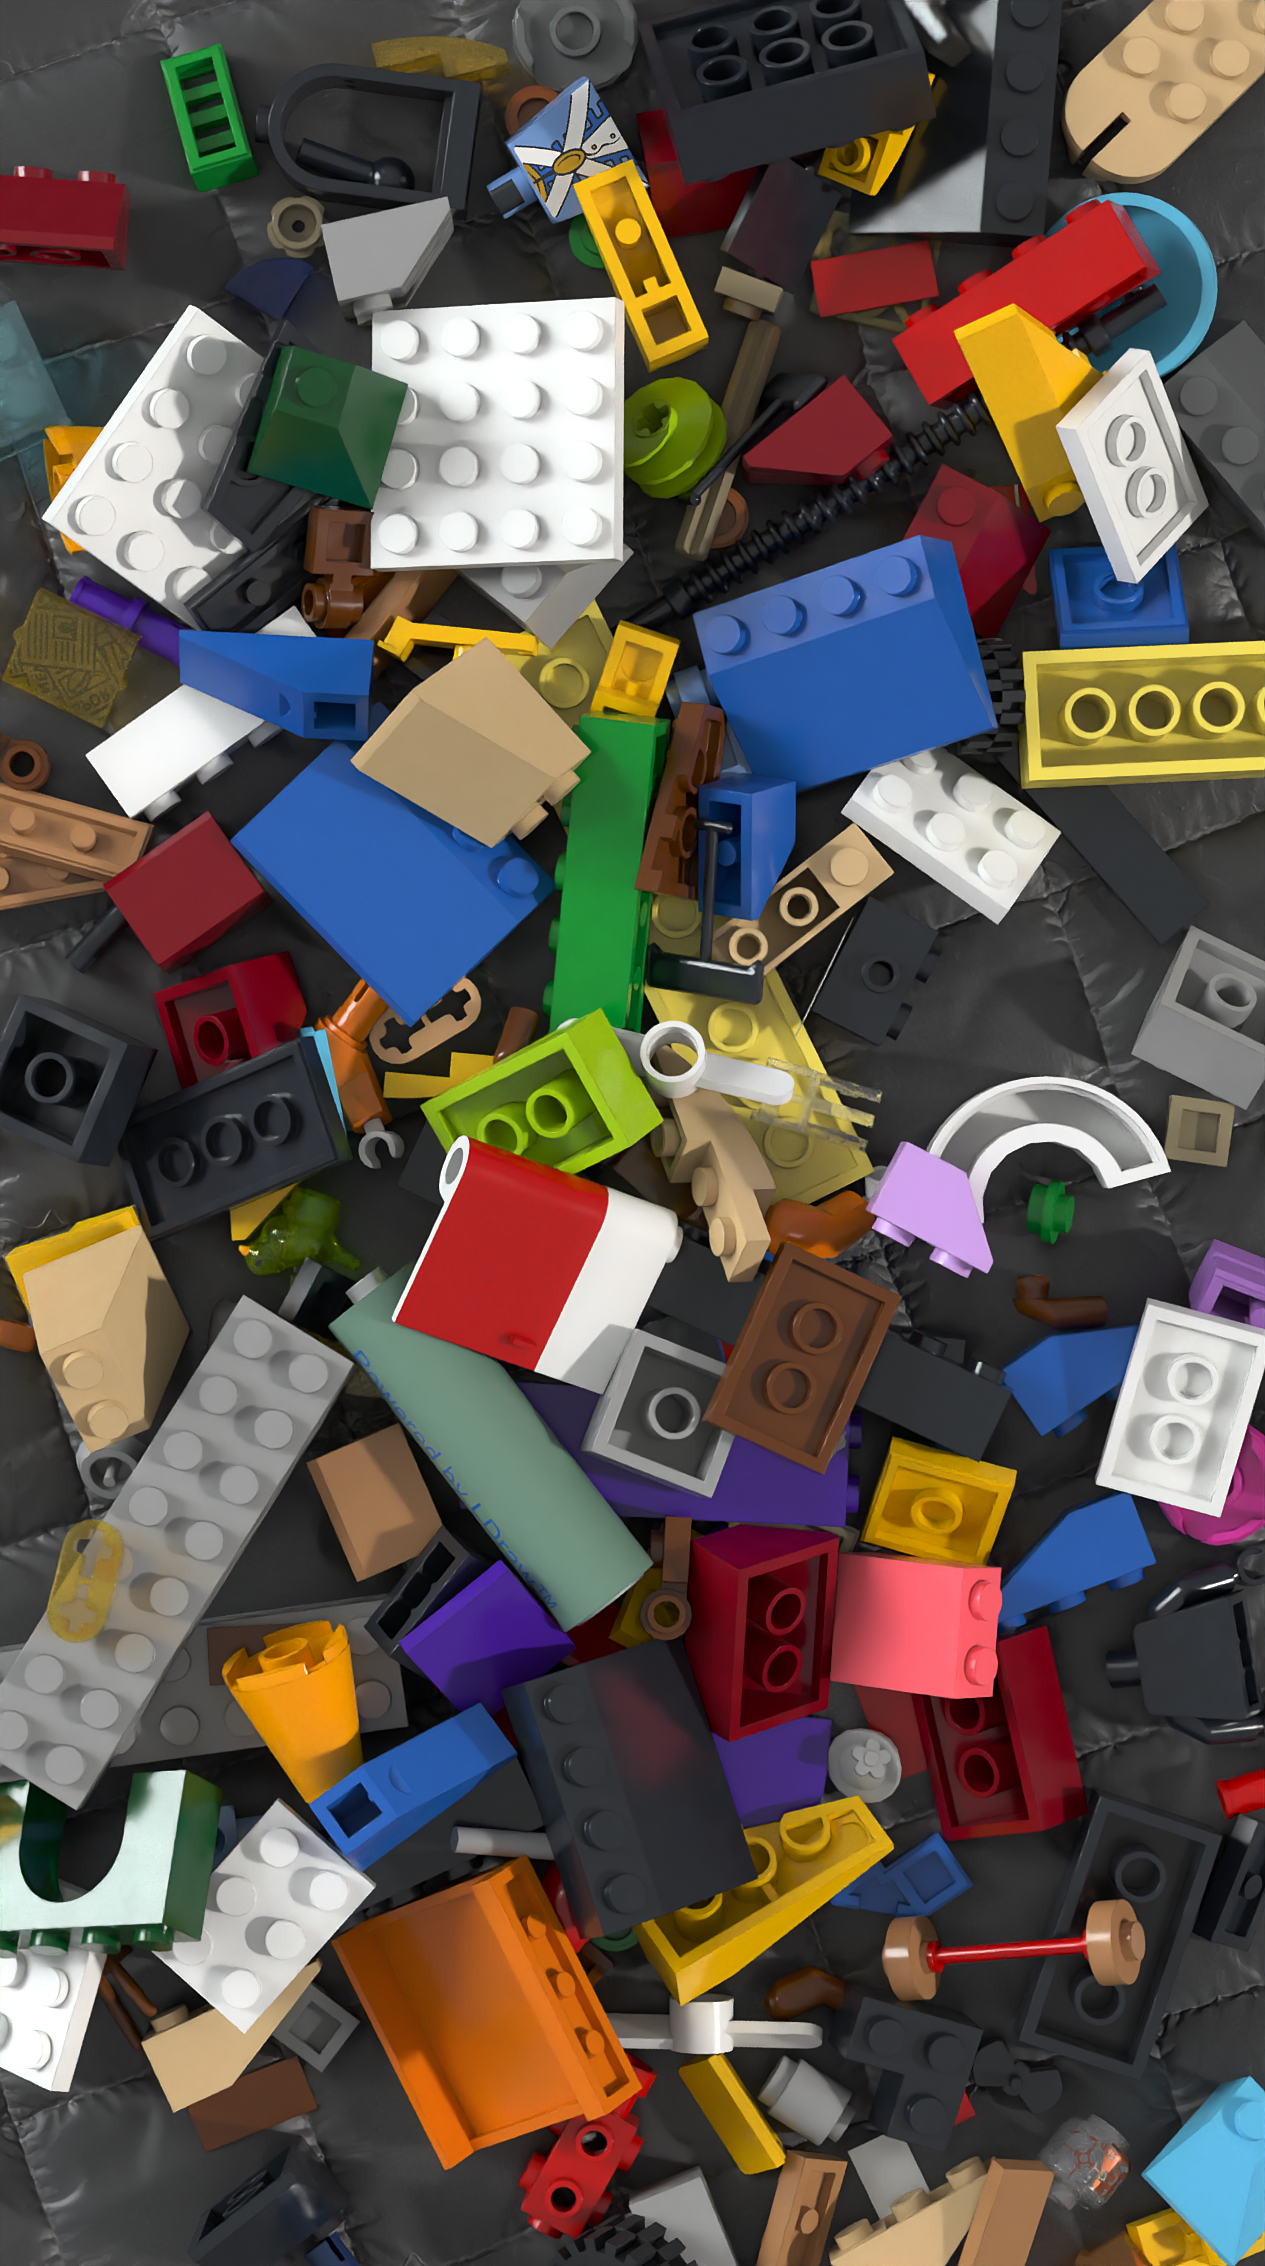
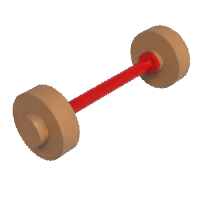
[882,1899,1145,2001]

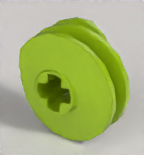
[623,377,727,499]

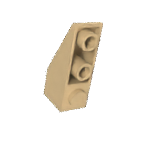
[712,823,894,975]
[141,1952,324,2113]
[828,2156,996,2266]

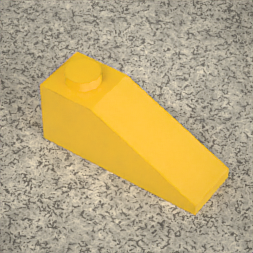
[573,159,709,373]

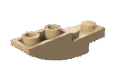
[639,1045,777,1282]

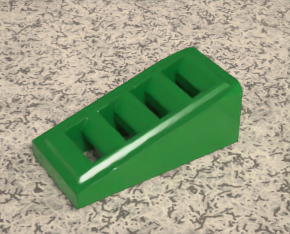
[160,43,259,192]

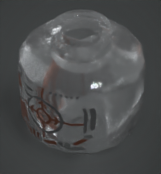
[1036,2114,1131,2212]

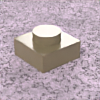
[714,266,783,322]
[1162,1095,1235,1167]

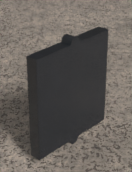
[719,159,842,295]

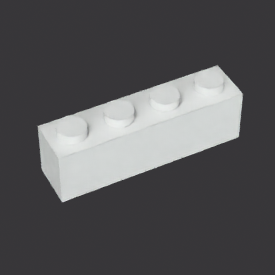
[85,606,316,823]

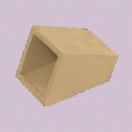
[350,637,591,848]
[22,1224,190,1453]

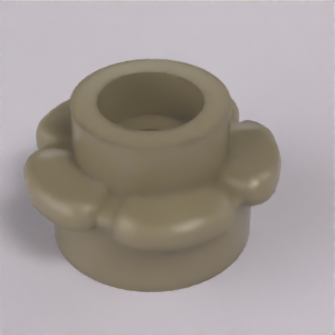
[267,196,329,259]

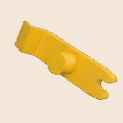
[377,616,539,663]

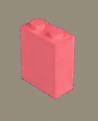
[830,1552,1002,1699]

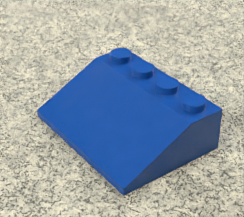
[693,535,998,794]
[230,701,556,1028]

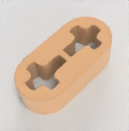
[369,978,482,1065]

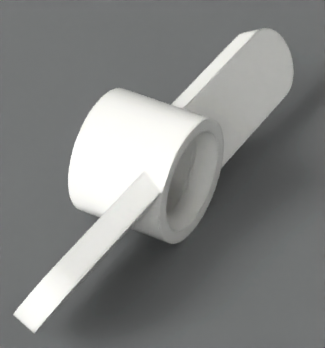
[557,1018,794,1105]
[606,1993,823,2054]

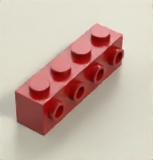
[892,199,1161,410]

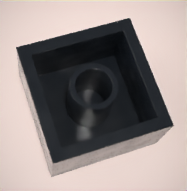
[0,994,158,1167]

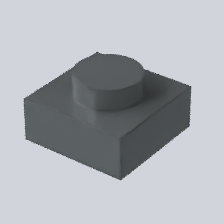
[271,1980,361,2073]

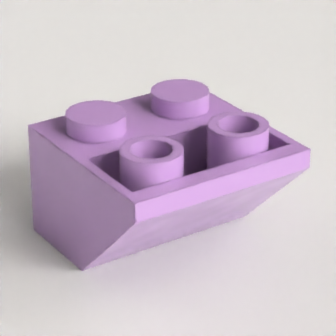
[865,1142,993,1278]

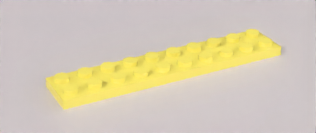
[503,599,875,1205]

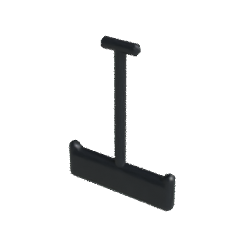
[679,372,828,506]
[646,818,764,1005]

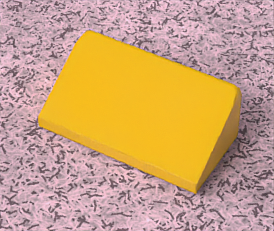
[678,2053,786,2175]

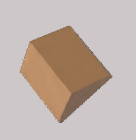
[307,1423,443,1582]

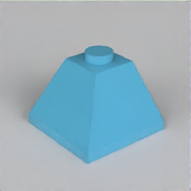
[1141,2076,1265,2266]

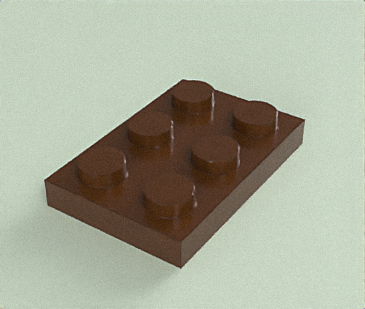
[702,1242,902,1475]

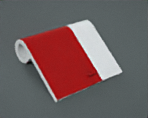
[392,1135,683,1395]

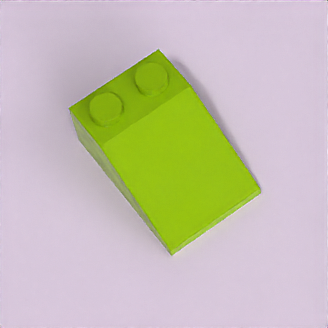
[420,1008,664,1174]

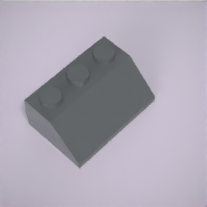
[1163,320,1265,545]

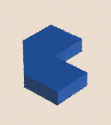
[829,1830,974,1917]

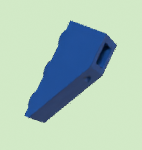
[179,630,374,741]
[998,1323,1140,1438]
[997,1490,1156,1635]
[309,1703,519,1872]

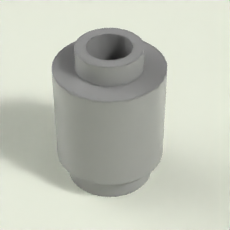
[757,2055,856,2146]

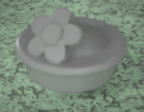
[76,1435,148,1499]
[827,1728,902,1804]

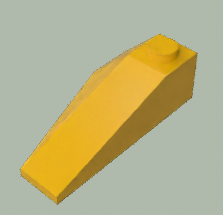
[954,303,1108,523]
[632,1795,894,2007]

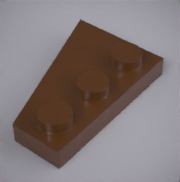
[634,702,727,901]

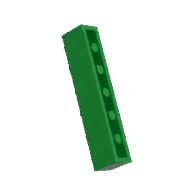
[543,710,671,1034]

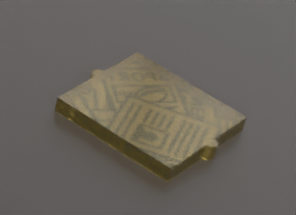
[2,587,142,728]

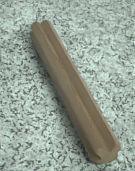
[674,319,782,561]

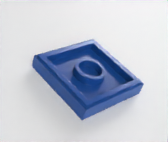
[1048,543,1189,650]

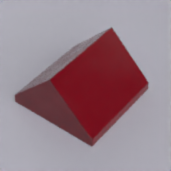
[636,109,760,240]
[103,811,274,974]

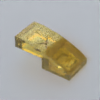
[371,36,510,82]

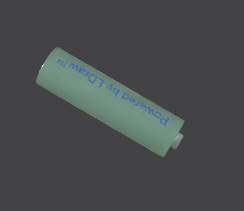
[328,1257,654,1632]

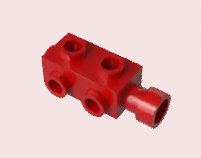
[517,2052,658,2239]

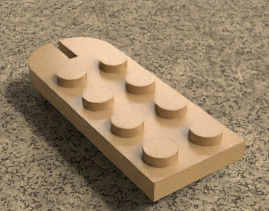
[1061,0,1265,184]

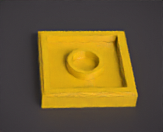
[860,1437,1017,1566]

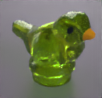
[239,1186,361,1277]

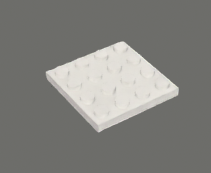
[371,297,625,572]
[42,305,317,633]

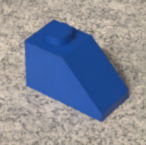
[698,773,796,921]

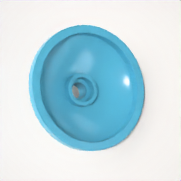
[1045,192,1218,378]

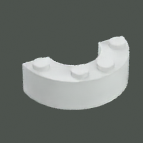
[926,1076,1171,1223]

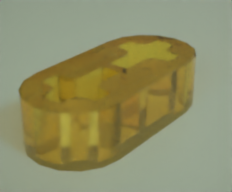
[47,1519,125,1643]

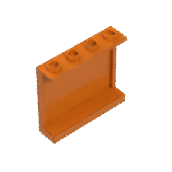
[331,1855,642,2170]

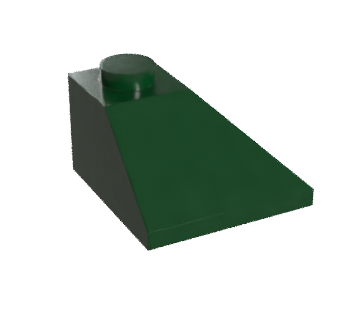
[247,346,408,509]

